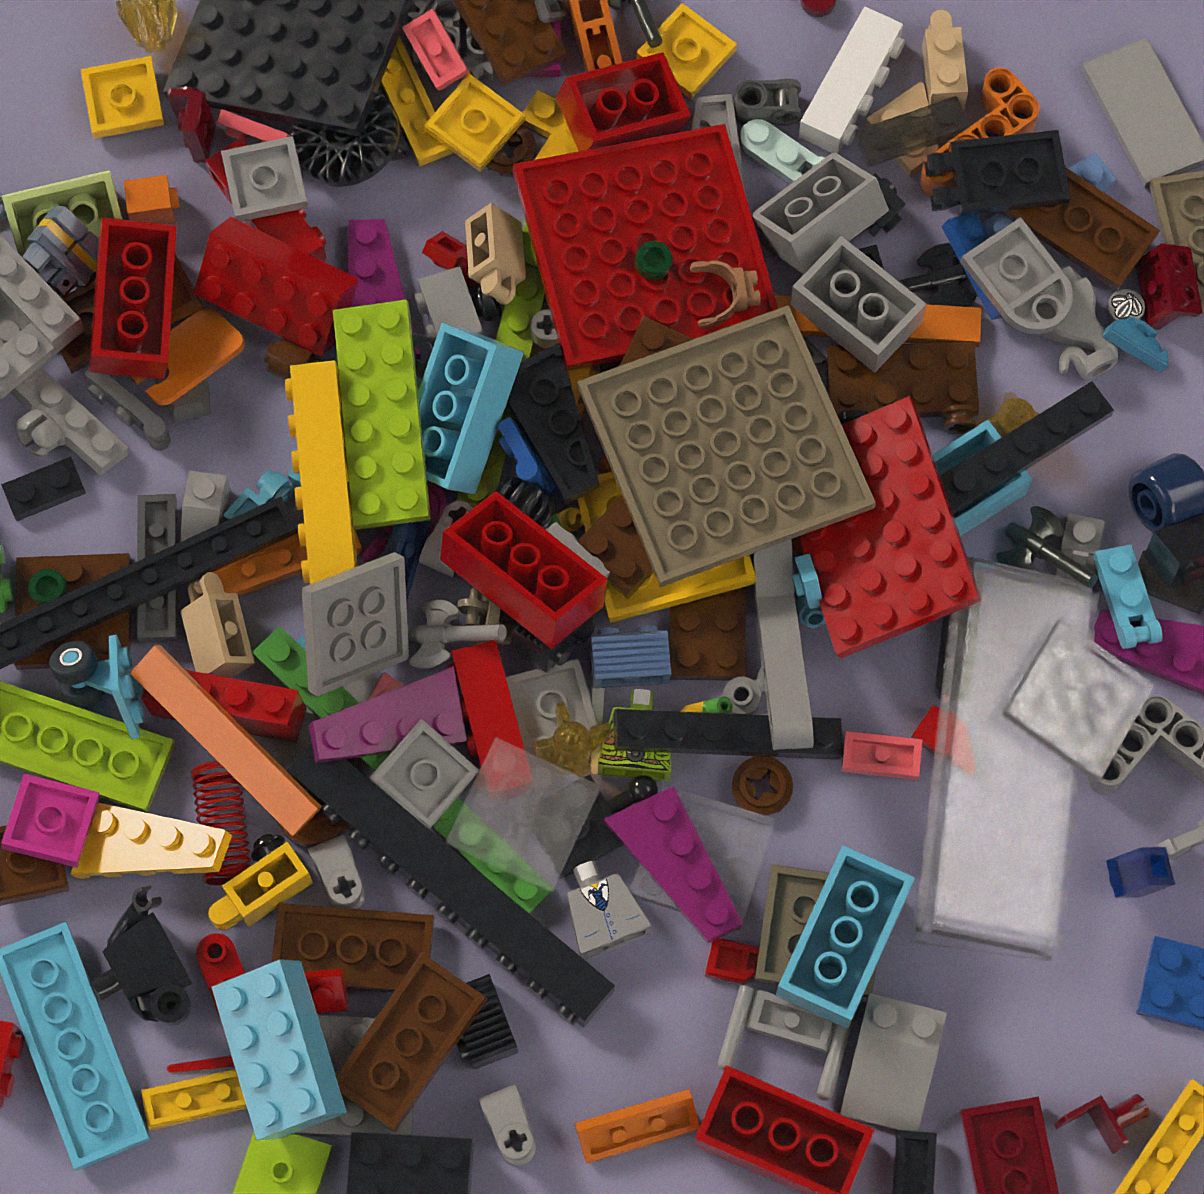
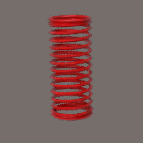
[191,761,251,886]

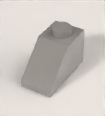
[180,470,232,542]

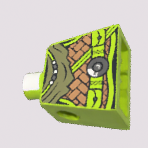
[598,689,671,782]

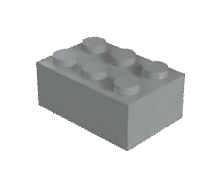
[751,152,889,274]
[791,236,927,373]

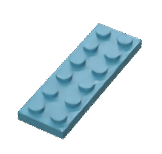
[0,922,151,1171]

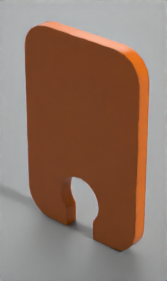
[129,308,245,405]

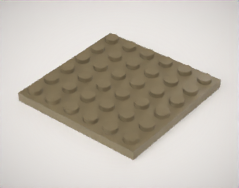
[577,305,876,587]

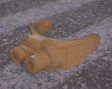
[690,261,760,329]

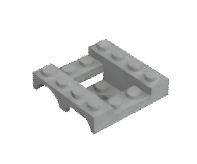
[0,235,85,400]

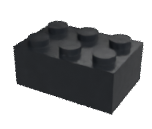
[346,1132,474,1194]

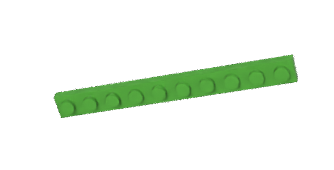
[252,626,554,915]

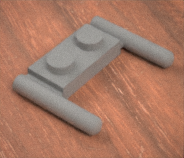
[718,985,854,1101]

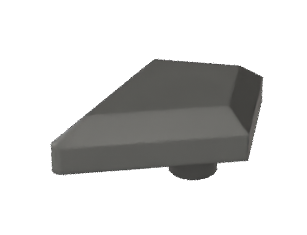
[534,0,570,23]
[155,379,211,422]

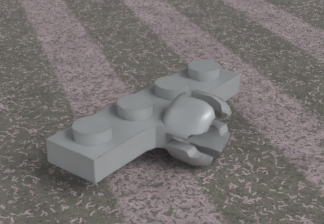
[9,367,129,476]

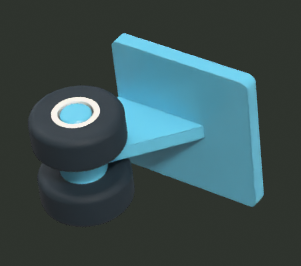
[49,634,145,739]

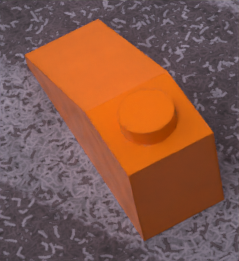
[565,0,623,72]

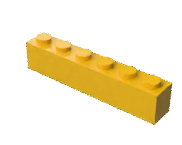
[285,360,358,584]

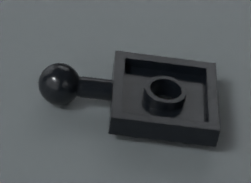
[522,774,658,880]

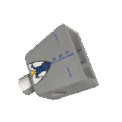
[567,861,651,960]

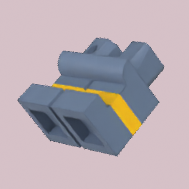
[22,206,99,296]

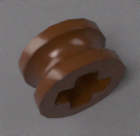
[942,405,976,434]

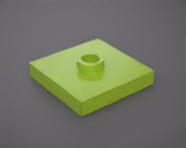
[232,1132,334,1194]

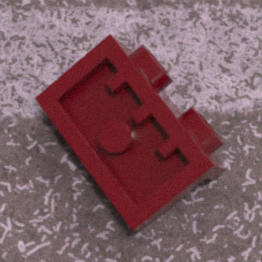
[167,86,216,163]
[1136,243,1203,330]

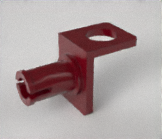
[1054,1094,1150,1154]

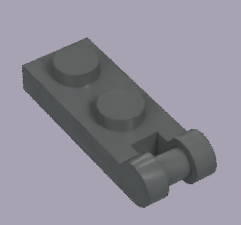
[84,369,171,450]

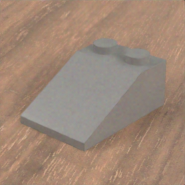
[840,993,947,1131]

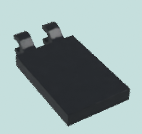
[924,130,1071,216]

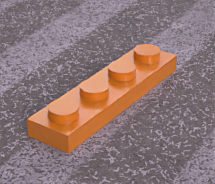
[212,531,363,597]

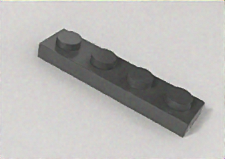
[137,494,177,643]

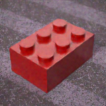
[556,52,691,151]

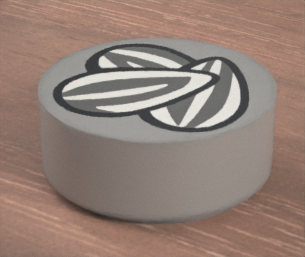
[1106,289,1145,323]

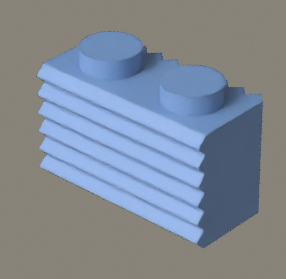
[589,625,671,689]

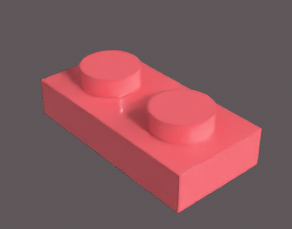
[402,9,470,91]
[217,109,291,143]
[841,731,923,780]

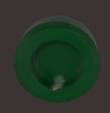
[634,241,673,280]
[28,569,68,606]

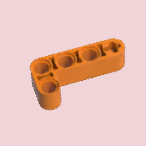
[920,67,1040,197]

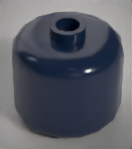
[1128,453,1204,532]

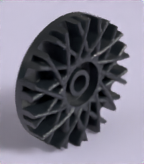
[291,91,400,187]

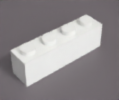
[799,6,905,154]

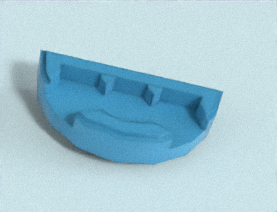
[1102,317,1169,373]

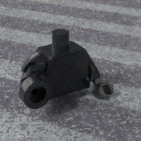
[91,885,193,1026]

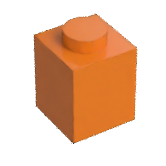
[123,174,181,224]

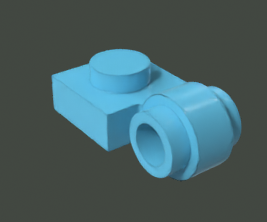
[223,470,294,521]
[792,554,825,628]

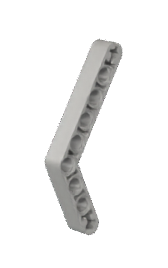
[752,539,813,750]

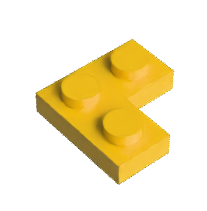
[522,90,578,160]

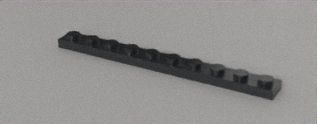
[0,496,298,669]

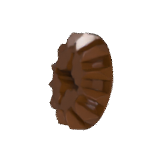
[486,125,536,176]
[731,756,793,818]

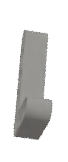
[1088,695,1204,795]

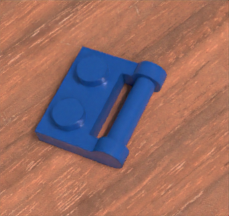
[497,417,558,497]

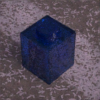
[1106,847,1175,898]

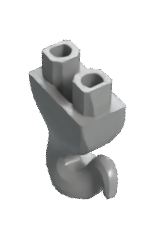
[1036,266,1118,380]

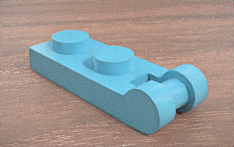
[1093,544,1162,649]

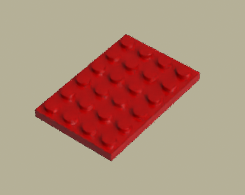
[799,396,982,659]

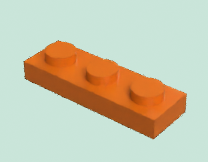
[574,1089,700,1164]

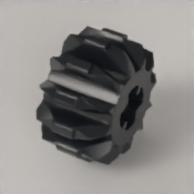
[494,477,556,529]

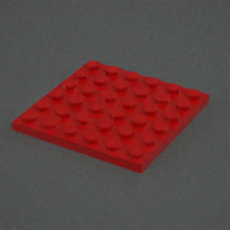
[512,124,779,371]

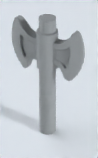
[408,600,507,669]

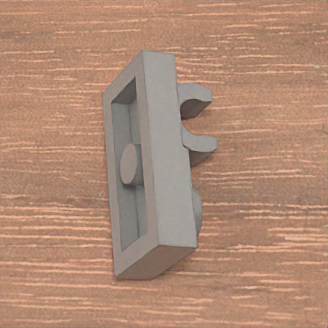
[1053,513,1105,595]

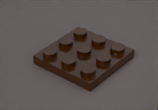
[14,553,131,670]

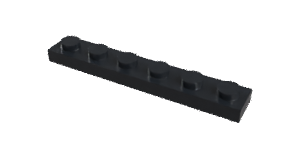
[940,381,1114,516]
[613,709,843,759]

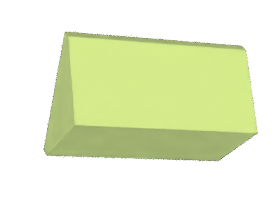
[2,170,124,257]

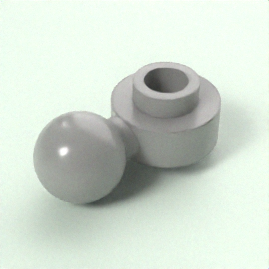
[723,667,765,715]

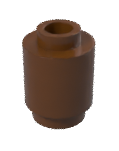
[264,338,322,379]

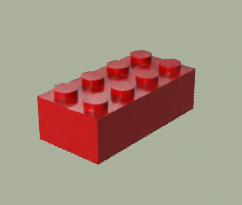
[193,216,359,357]
[89,218,177,379]
[440,491,608,649]
[694,1065,875,1194]

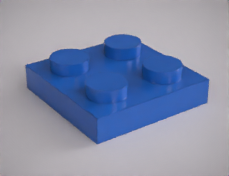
[1136,936,1204,1031]

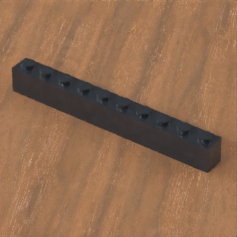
[287,743,615,1028]

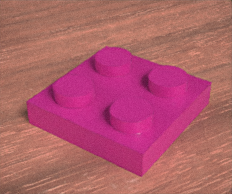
[1,774,99,868]

